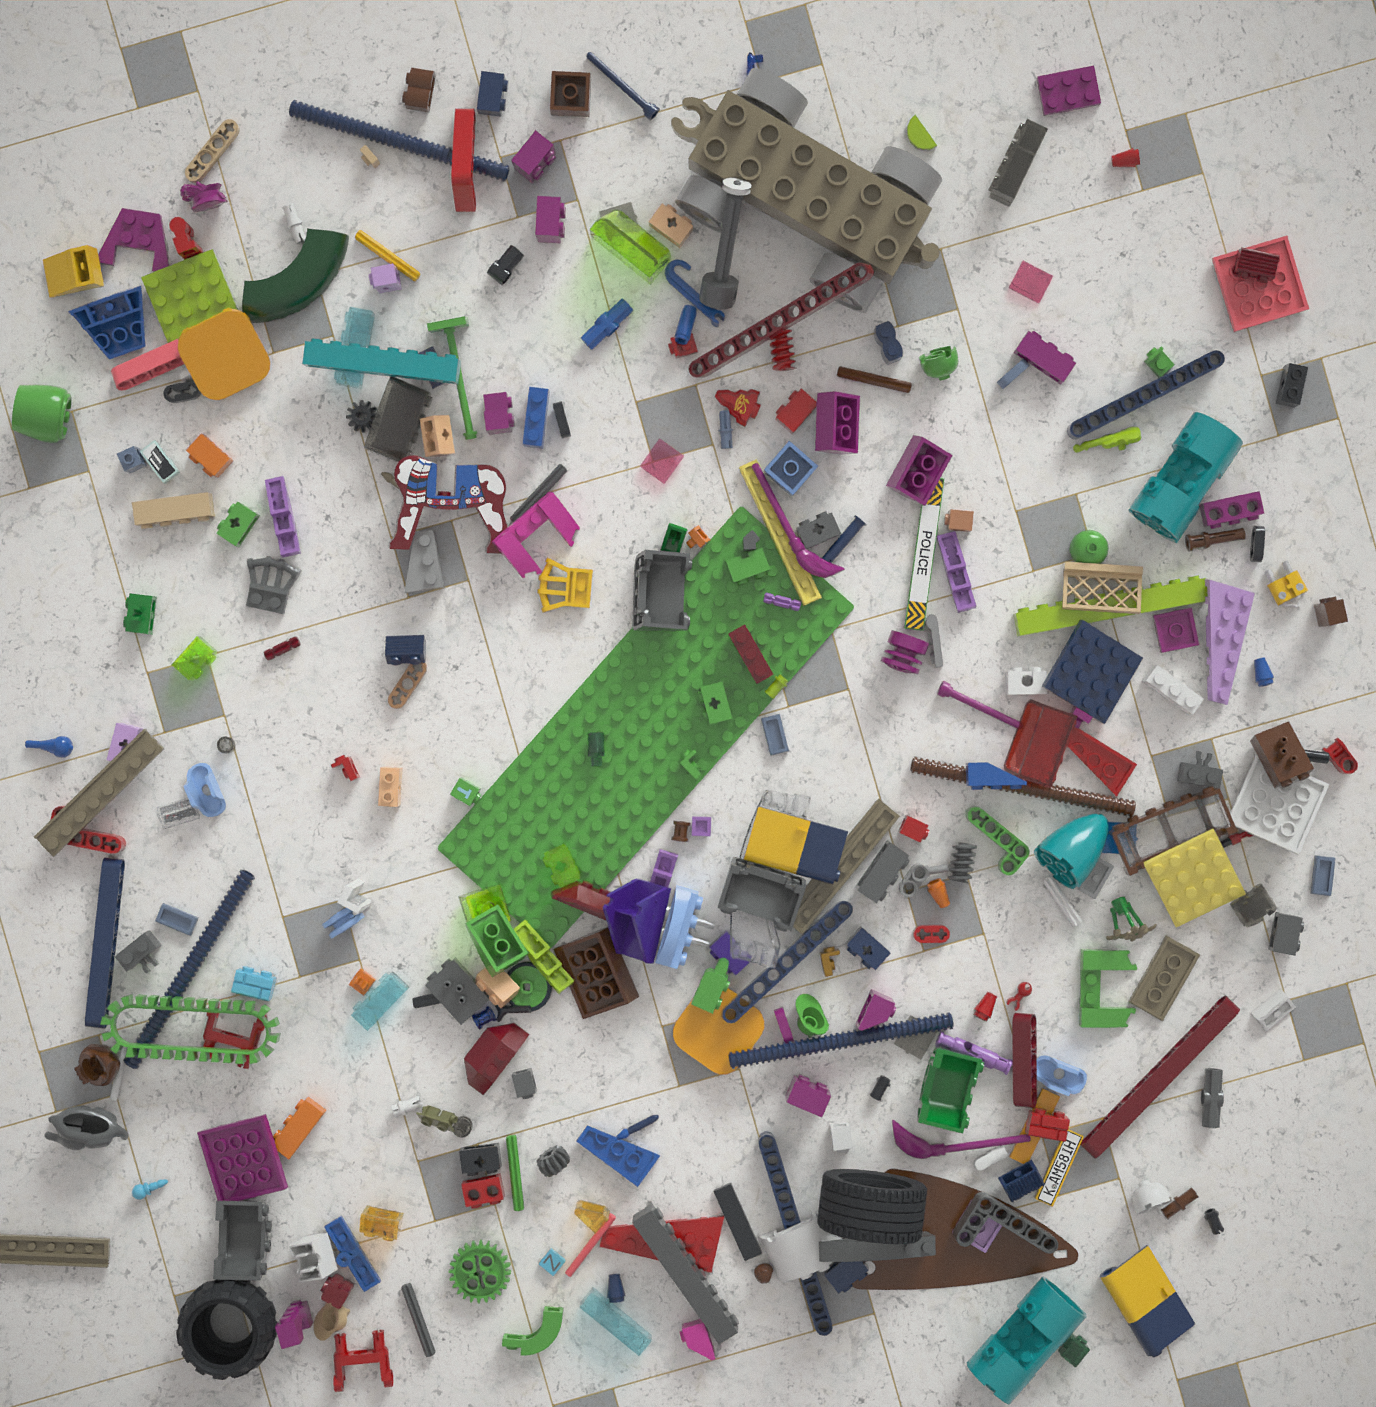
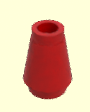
[1111,148,1140,167]
[973,992,997,1022]

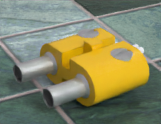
[1264,560,1308,608]

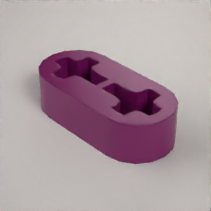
[774,1007,794,1044]

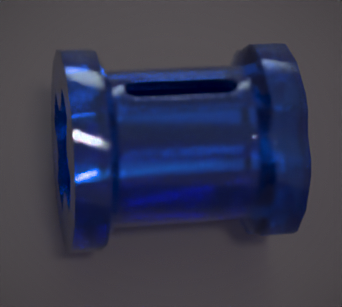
[472,1005,497,1030]

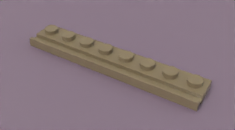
[34,729,165,857]
[793,799,900,935]
[0,1234,110,1268]

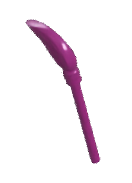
[752,463,845,578]
[892,1120,1031,1159]

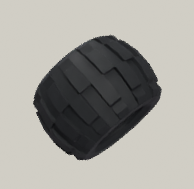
[176,1280,278,1380]

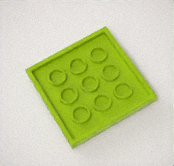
[141,249,238,343]

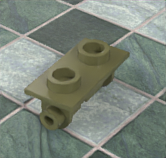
[416,1105,458,1132]

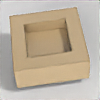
[360,145,381,168]

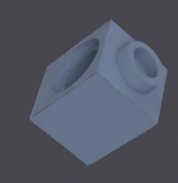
[117,446,147,473]

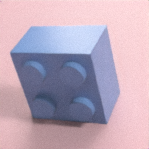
[763,441,818,497]

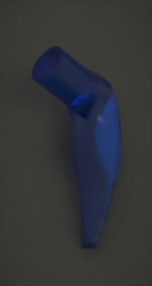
[747,52,763,76]

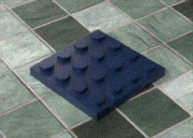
[1042,619,1143,724]

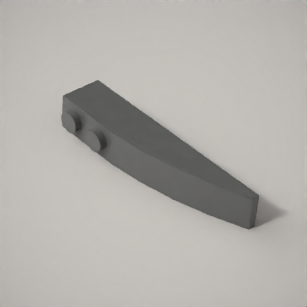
[819,1231,936,1262]

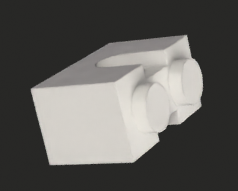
[1006,667,1047,695]

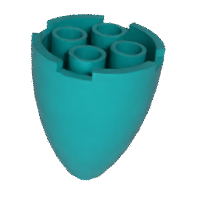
[1034,814,1109,889]

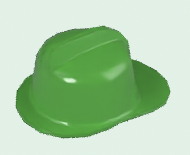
[795,994,829,1038]

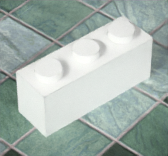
[1142,665,1204,715]

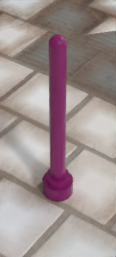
[937,681,1023,729]

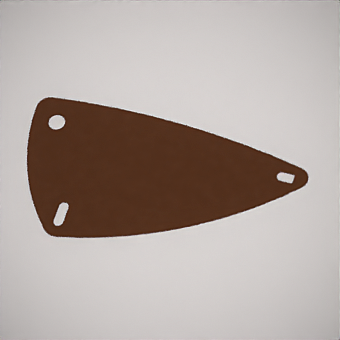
[852,1169,1078,1290]

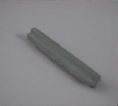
[510,464,567,522]
[401,1283,436,1357]

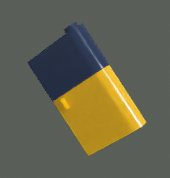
[743,806,848,885]
[1100,1245,1195,1357]

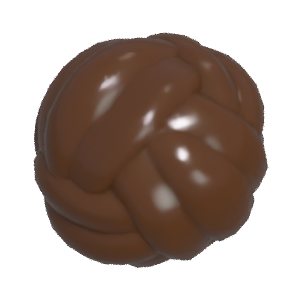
[754,1263,774,1284]

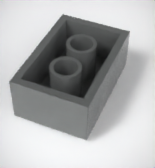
[855,840,910,903]

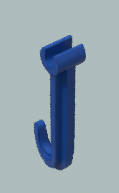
[665,259,725,327]

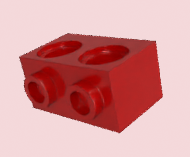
[461,1173,505,1209]

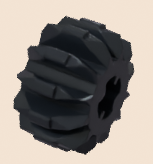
[346,400,379,433]

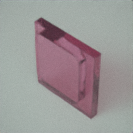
[1009,260,1053,304]
[639,438,684,484]

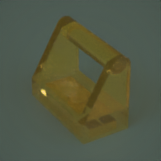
[574,1200,610,1233]

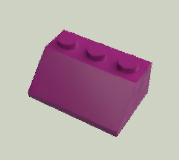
[886,435,953,506]

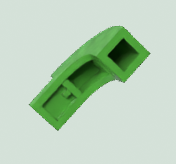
[502,1306,564,1356]

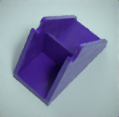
[603,878,671,964]

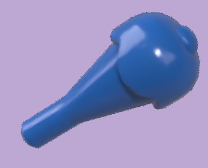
[25,736,73,758]

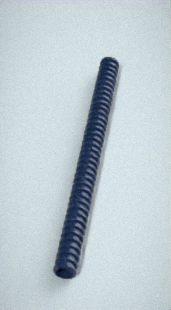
[289,100,510,182]
[123,869,255,1069]
[728,1012,954,1069]

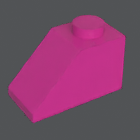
[679,1319,715,1360]

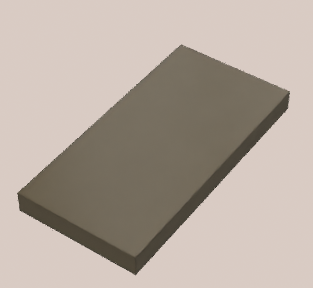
[1128,935,1200,1021]

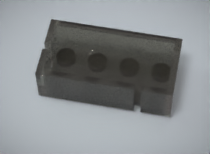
[988,119,1048,207]

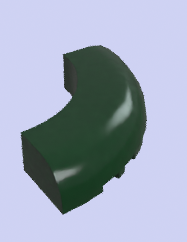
[242,228,349,323]

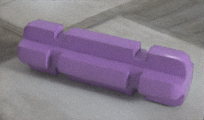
[763,593,801,611]

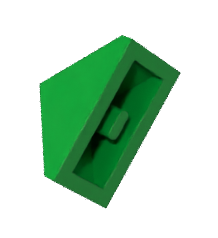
[660,523,688,553]

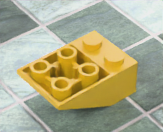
[43,245,104,298]

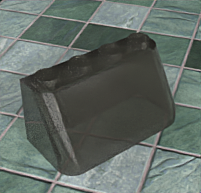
[364,376,433,462]

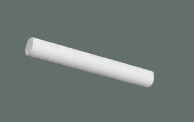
[110,1046,127,1101]

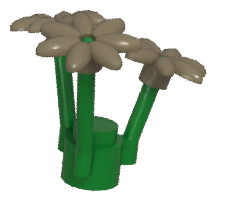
[1106,897,1157,942]

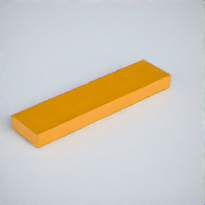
[1009,1088,1060,1164]

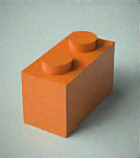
[186,433,233,478]

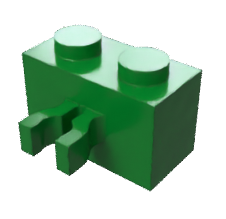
[123,593,157,635]

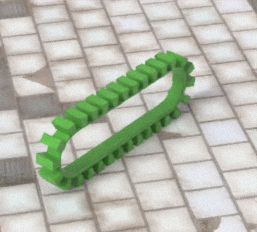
[101,994,281,1064]

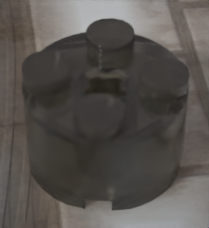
[1230,883,1277,927]

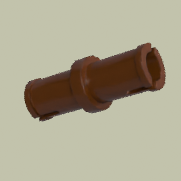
[1161,1187,1199,1220]

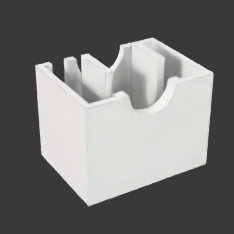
[289,1232,338,1283]

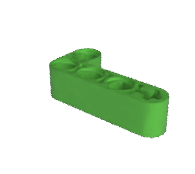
[965,806,1030,875]

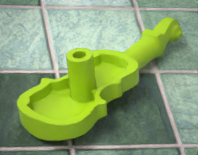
[1073,426,1142,453]

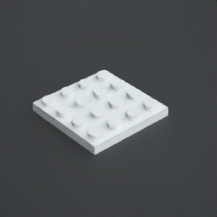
[1226,754,1330,855]

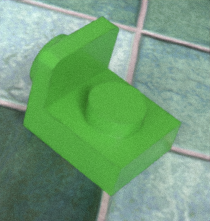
[1144,346,1175,378]
[680,749,701,779]

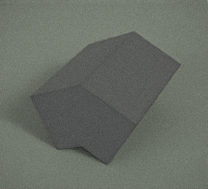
[743,530,760,551]

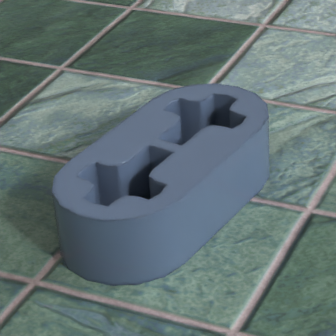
[997,358,1030,389]

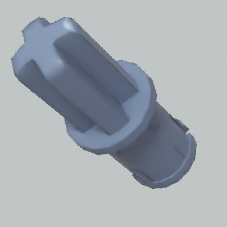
[718,410,733,449]

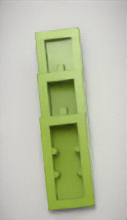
[514,920,574,994]

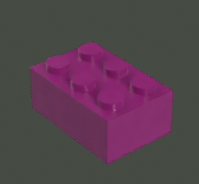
[815,391,860,455]

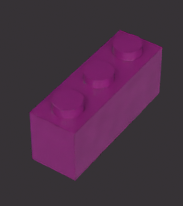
[1013,331,1076,385]

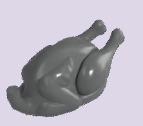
[44,1105,129,1150]

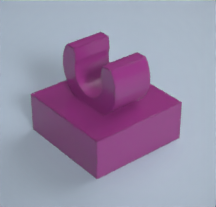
[1070,706,1093,728]

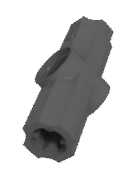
[1201,1068,1224,1128]

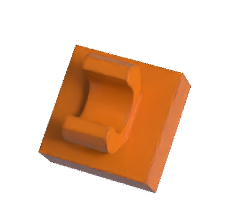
[686,525,710,549]
[348,968,376,996]

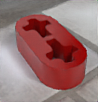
[913,925,950,943]

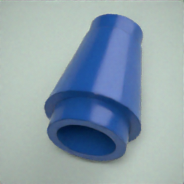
[1254,657,1274,687]

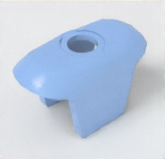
[183,763,226,817]
[1037,1055,1087,1096]

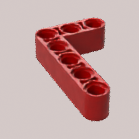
[451,108,476,212]

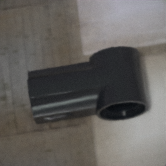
[487,245,524,285]

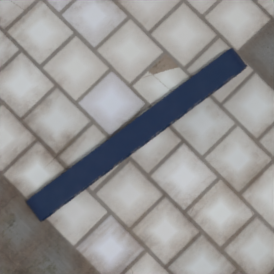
[758,1131,833,1336]

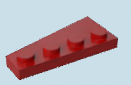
[1061,724,1137,797]

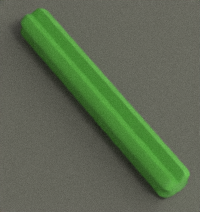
[506,1135,524,1211]

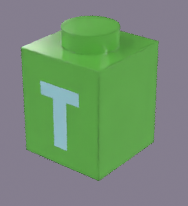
[450,777,482,806]

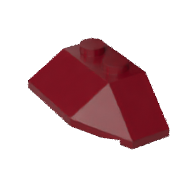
[550,880,610,921]
[464,1023,530,1095]

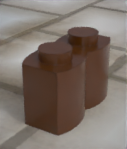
[402,67,436,112]

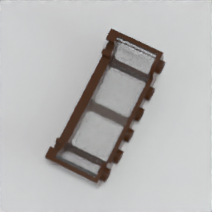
[1109,786,1238,876]

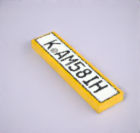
[1034,1129,1084,1207]

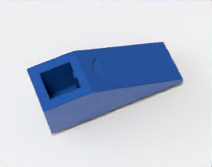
[966,762,1027,790]

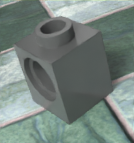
[512,1068,537,1099]

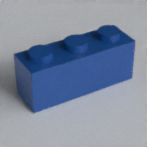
[523,387,550,449]

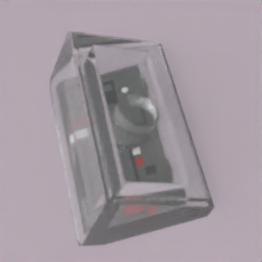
[156,798,200,829]

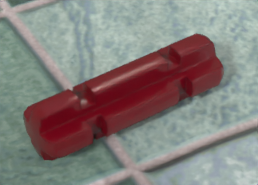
[263,636,301,660]

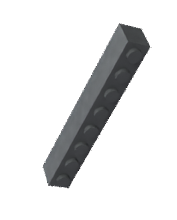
[632,1204,739,1344]

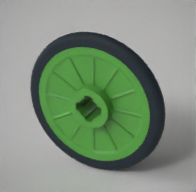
[507,962,552,1012]

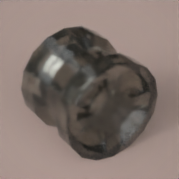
[452,1116,473,1138]

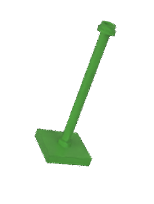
[427,316,477,440]

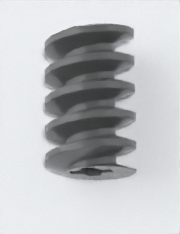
[947,842,977,883]

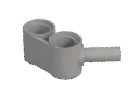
[899,863,948,898]

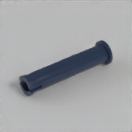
[822,515,867,563]

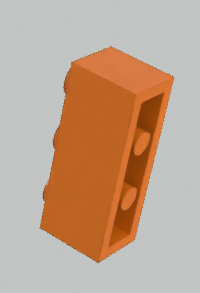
[273,1096,326,1159]

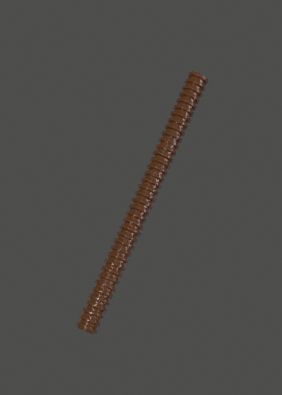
[910,756,1136,817]

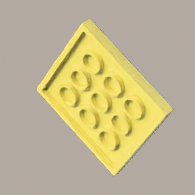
[1144,829,1246,928]

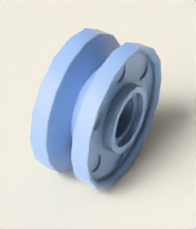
[322,908,365,939]

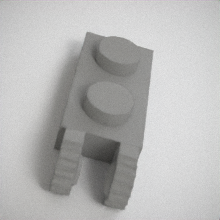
[926,614,943,668]

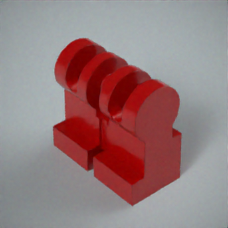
[169,217,203,260]

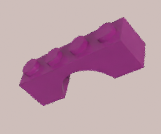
[275,1300,314,1349]

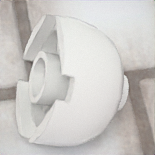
[1132,1180,1172,1214]

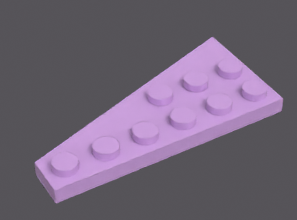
[1205,579,1255,705]

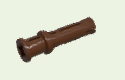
[1185,527,1246,552]

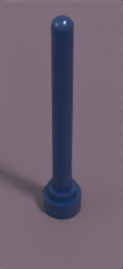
[586,52,660,121]

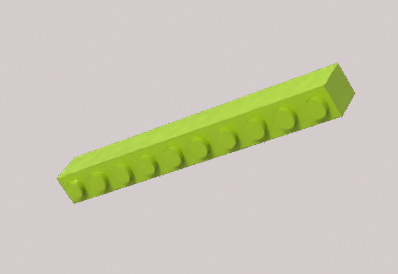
[1013,575,1208,636]

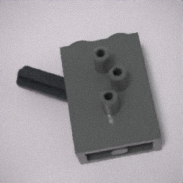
[412,957,490,1025]

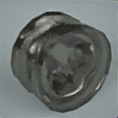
[217,736,236,754]

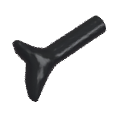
[494,1005,532,1022]

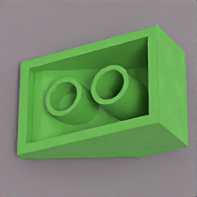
[465,905,528,977]

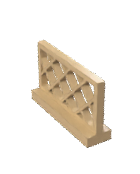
[1062,562,1143,614]

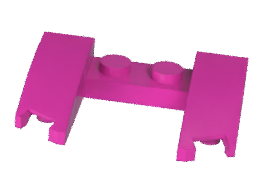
[492,491,580,578]

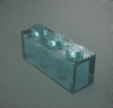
[351,972,409,1031]

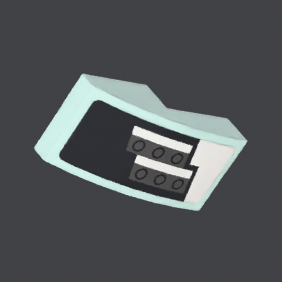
[140,440,180,484]

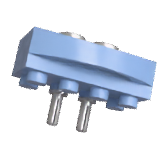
[655,885,715,969]

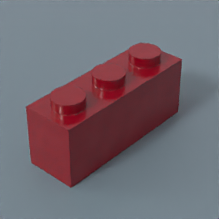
[728,624,774,684]

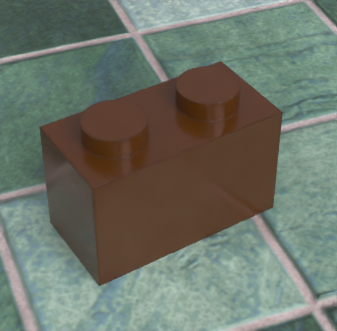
[1314,596,1348,627]

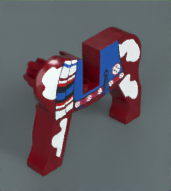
[389,455,507,554]

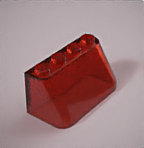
[1004,699,1078,788]

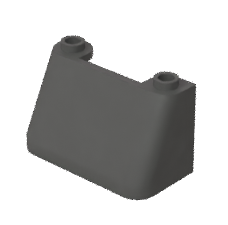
[632,550,692,631]
[718,857,806,932]

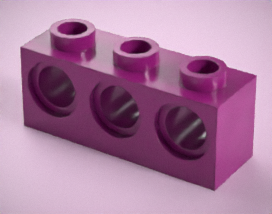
[1199,491,1265,529]

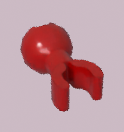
[1006,982,1032,1011]

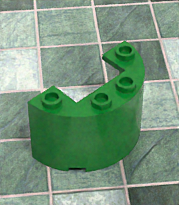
[917,1047,984,1134]

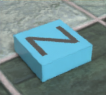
[539,1248,566,1276]

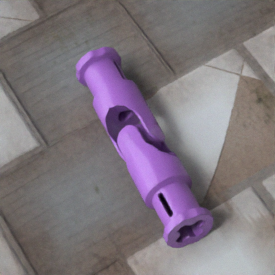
[935,1031,1013,1075]

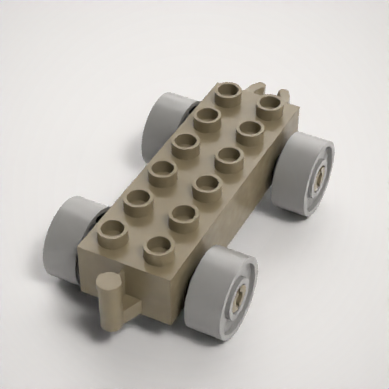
[671,68,942,313]

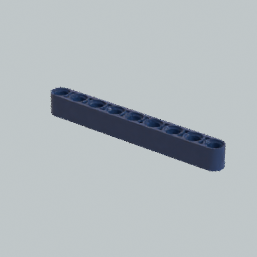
[1067,350,1225,439]
[85,857,125,1029]
[721,901,853,1023]

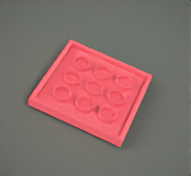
[1212,235,1309,332]

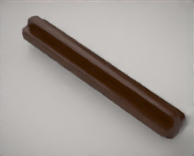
[837,366,912,393]

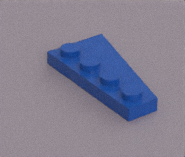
[576,1125,660,1187]

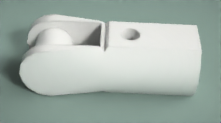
[974,1145,1009,1170]

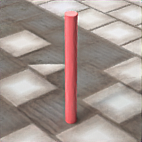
[565,1213,616,1277]

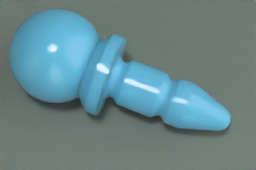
[132,1180,168,1200]

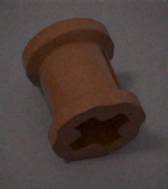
[671,821,690,842]

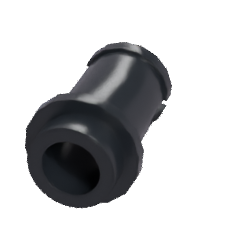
[870,1075,891,1101]
[1204,1208,1224,1235]

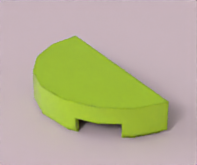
[907,114,937,150]

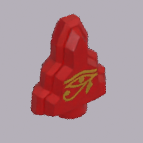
[715,389,761,427]

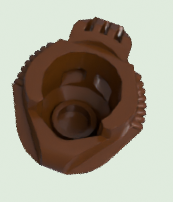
[74,1044,121,1086]

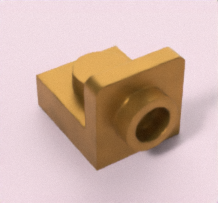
[819,946,840,977]

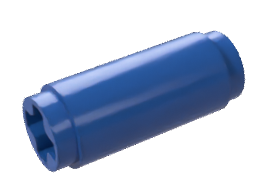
[675,305,697,345]

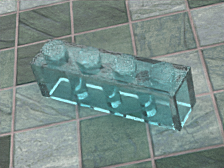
[334,307,375,389]
[580,1287,652,1356]

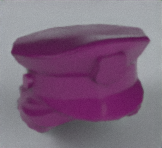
[180,181,228,212]

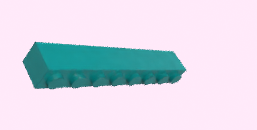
[302,338,461,384]

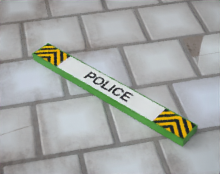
[904,478,944,631]

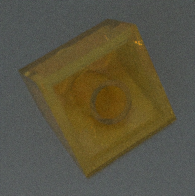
[359,1205,404,1241]

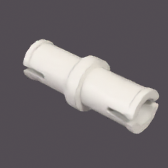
[282,203,306,244]

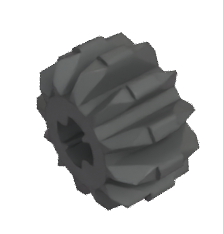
[536,1145,570,1177]

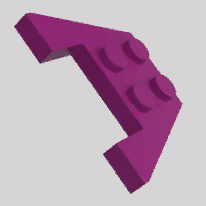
[98,208,169,272]

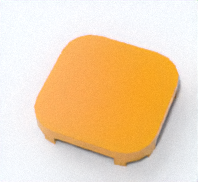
[178,308,270,400]
[673,988,764,1075]

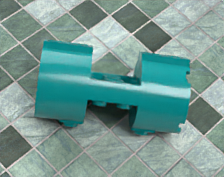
[1128,412,1243,543]
[967,1276,1087,1405]

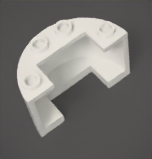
[759,1210,844,1283]

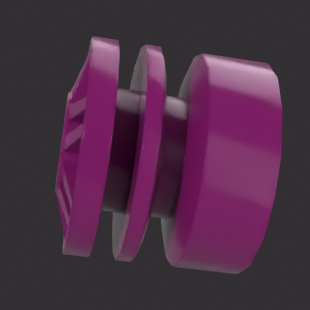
[880,630,929,675]

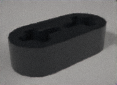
[163,381,201,403]
[553,401,571,439]
[1250,525,1265,563]

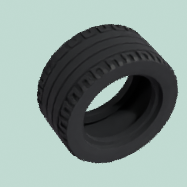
[817,1169,927,1245]

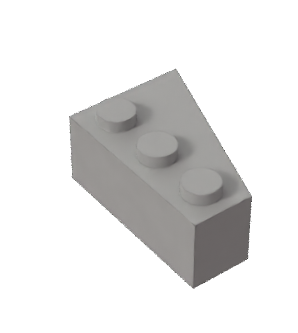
[404,529,445,594]

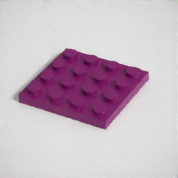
[197,1114,288,1201]

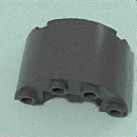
[213,1200,272,1281]

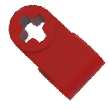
[1322,738,1358,774]

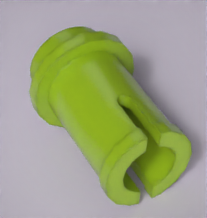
[765,674,789,699]

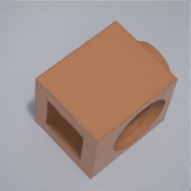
[944,509,974,532]

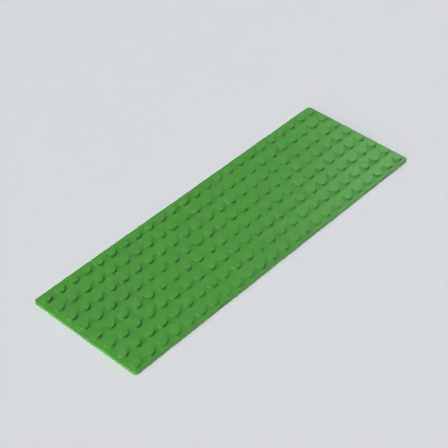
[438,507,854,948]

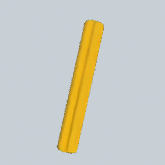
[355,230,421,282]

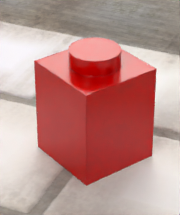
[898,815,930,843]

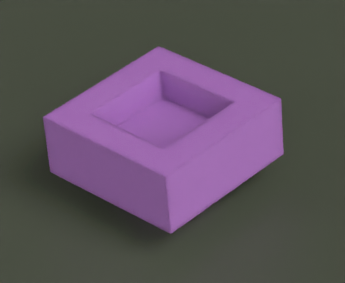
[692,816,711,836]

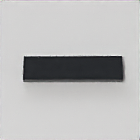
[713,1183,762,1261]

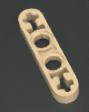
[185,119,240,183]

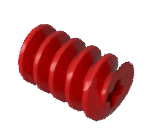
[770,329,797,371]

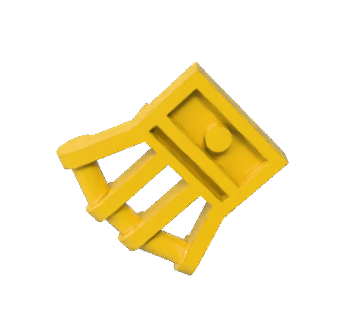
[537,558,593,613]

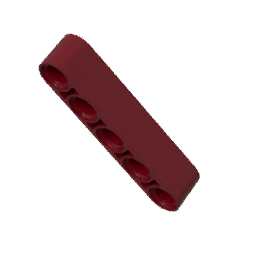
[1012,1013,1037,1108]

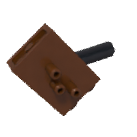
[1250,721,1330,788]

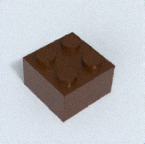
[550,71,591,117]

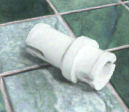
[391,1095,423,1118]

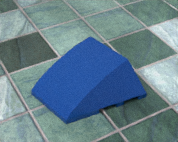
[68,285,146,360]

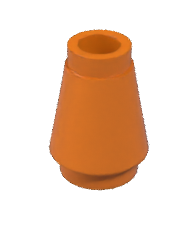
[927,878,950,908]

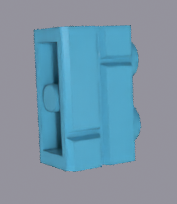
[231,966,277,1001]

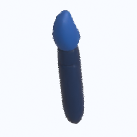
[616,1115,659,1139]

